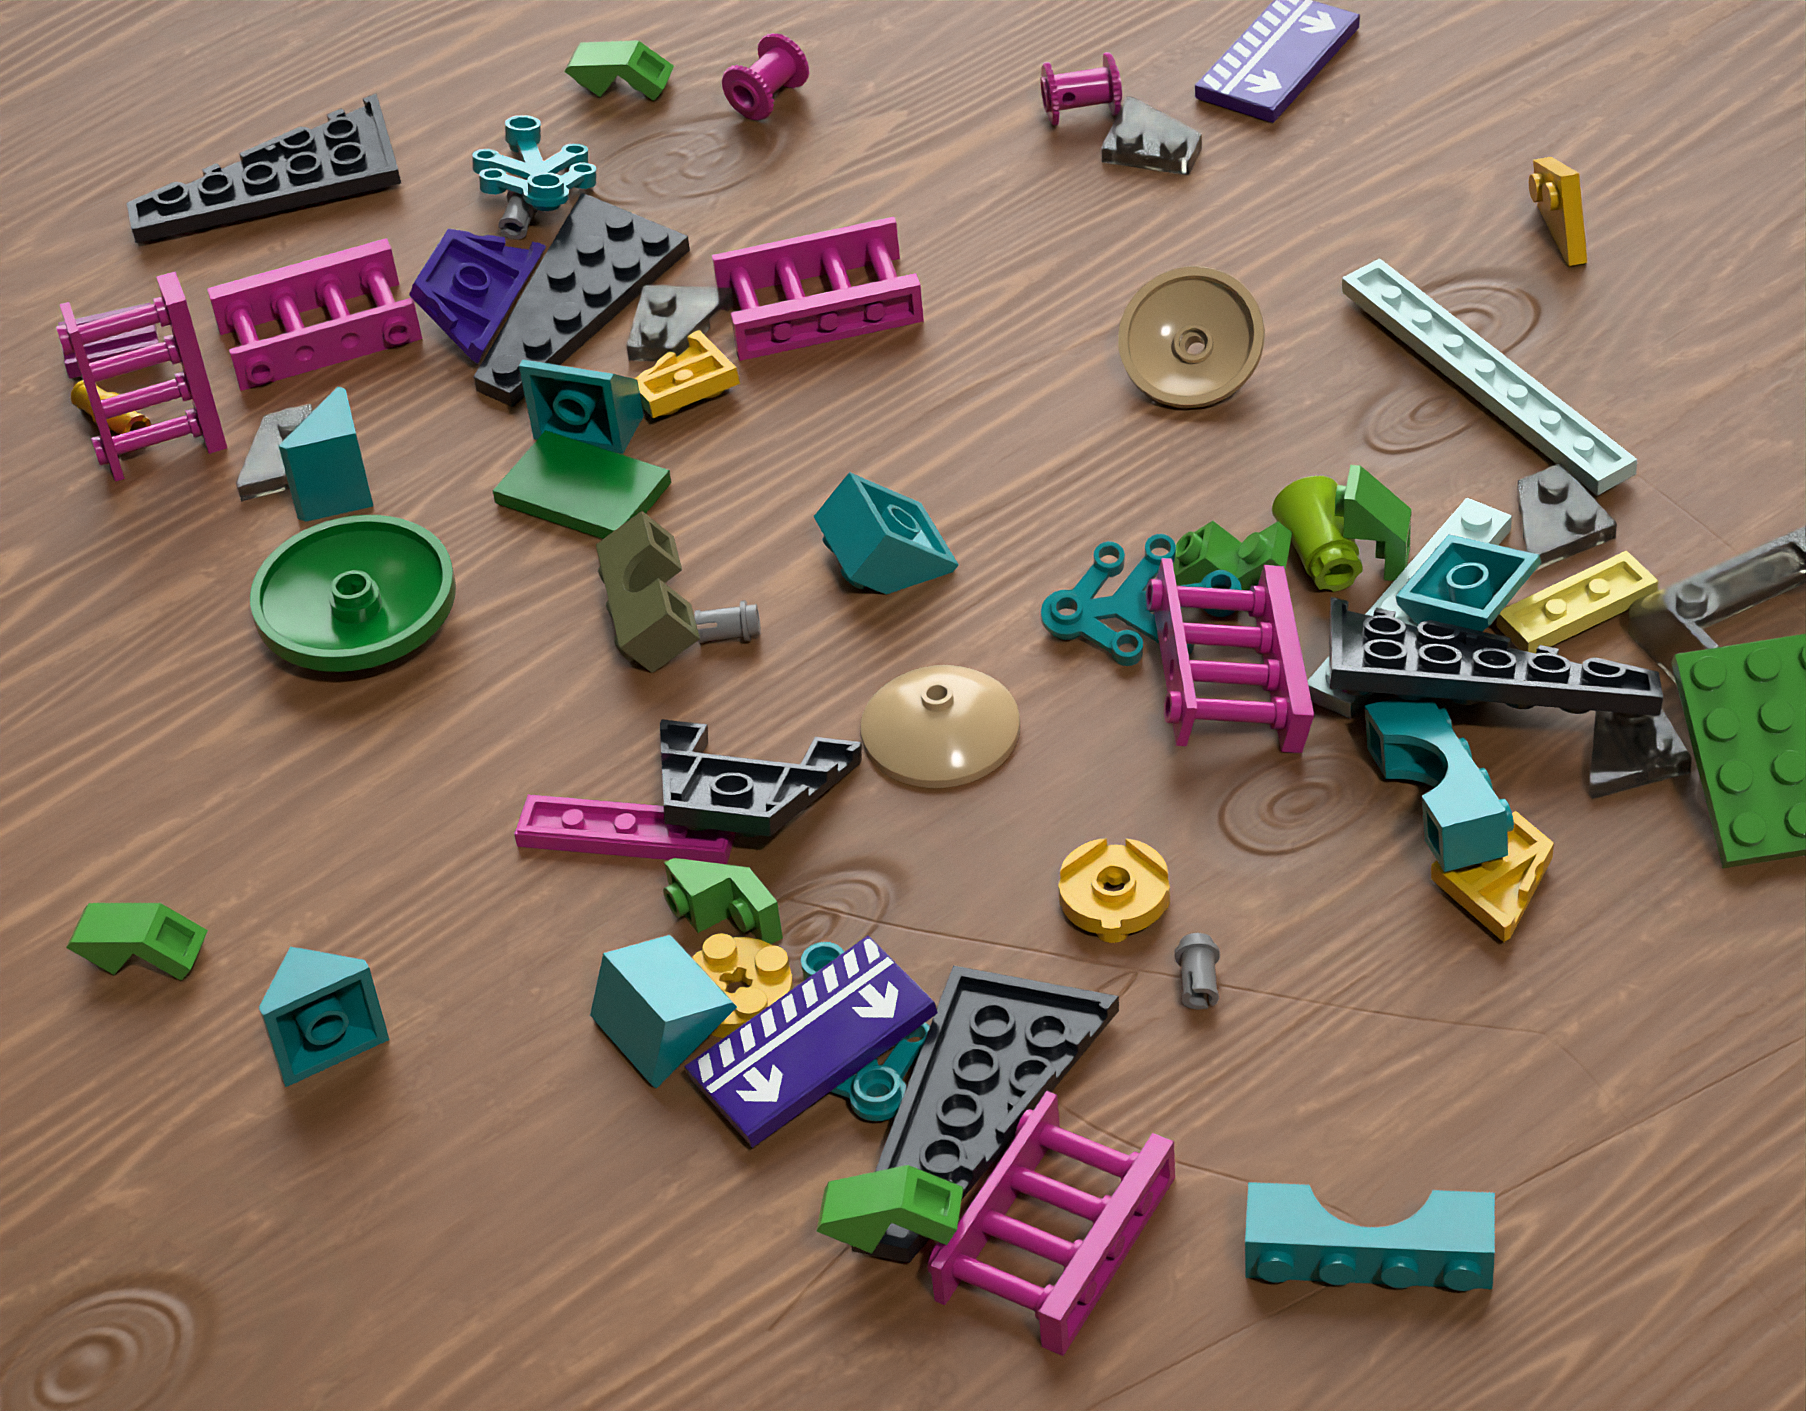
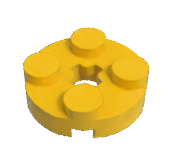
[1058,838,1170,943]
[692,933,794,1038]

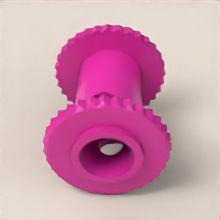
[722,33,809,120]
[1040,52,1122,125]

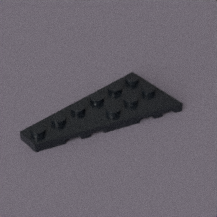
[126,93,401,243]

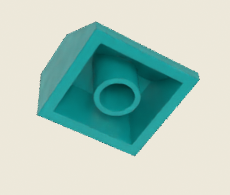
[519,360,644,454]
[813,472,959,594]

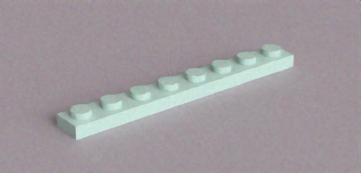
[1342,259,1637,496]

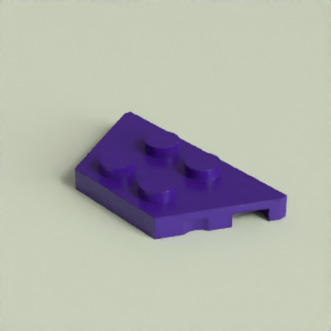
[409,228,546,363]

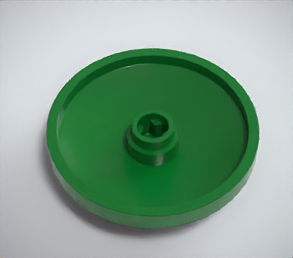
[250,515,456,672]

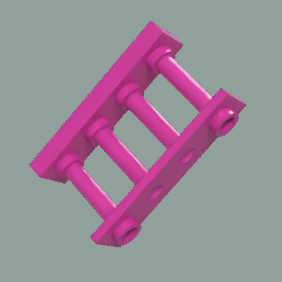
[712,217,924,361]
[207,238,422,391]
[56,272,227,482]
[1146,558,1314,753]
[928,1091,1175,1356]

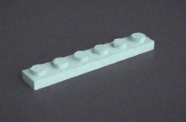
[1308,498,1512,719]

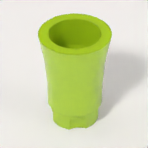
[1272,476,1363,592]

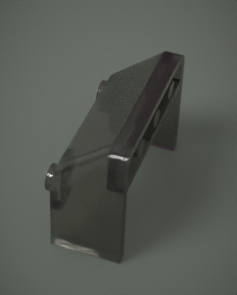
[1627,526,1806,683]

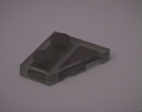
[1101,96,1202,176]
[626,285,734,362]
[236,404,313,502]
[1517,463,1617,571]
[1589,709,1692,799]

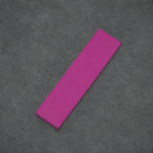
[514,795,736,864]

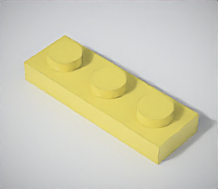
[1497,551,1658,654]

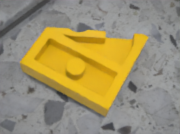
[1529,157,1587,266]
[635,330,740,418]
[1431,811,1554,942]

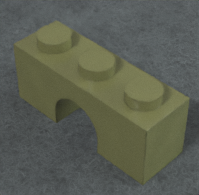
[596,511,700,673]

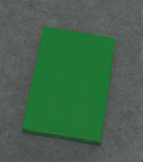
[493,430,672,539]

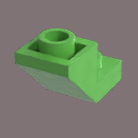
[564,40,674,101]
[1335,465,1412,581]
[1173,521,1293,590]
[663,858,783,944]
[66,903,208,980]
[816,1165,963,1253]

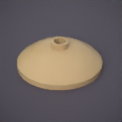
[1118,266,1265,408]
[861,665,1020,788]

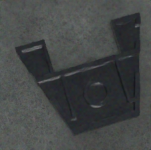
[660,719,862,837]

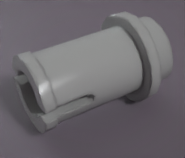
[498,190,539,240]
[694,600,761,644]
[1175,933,1220,1010]

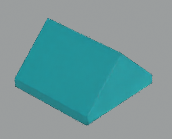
[278,387,374,522]
[1395,534,1541,632]
[590,935,737,1089]
[259,946,390,1087]

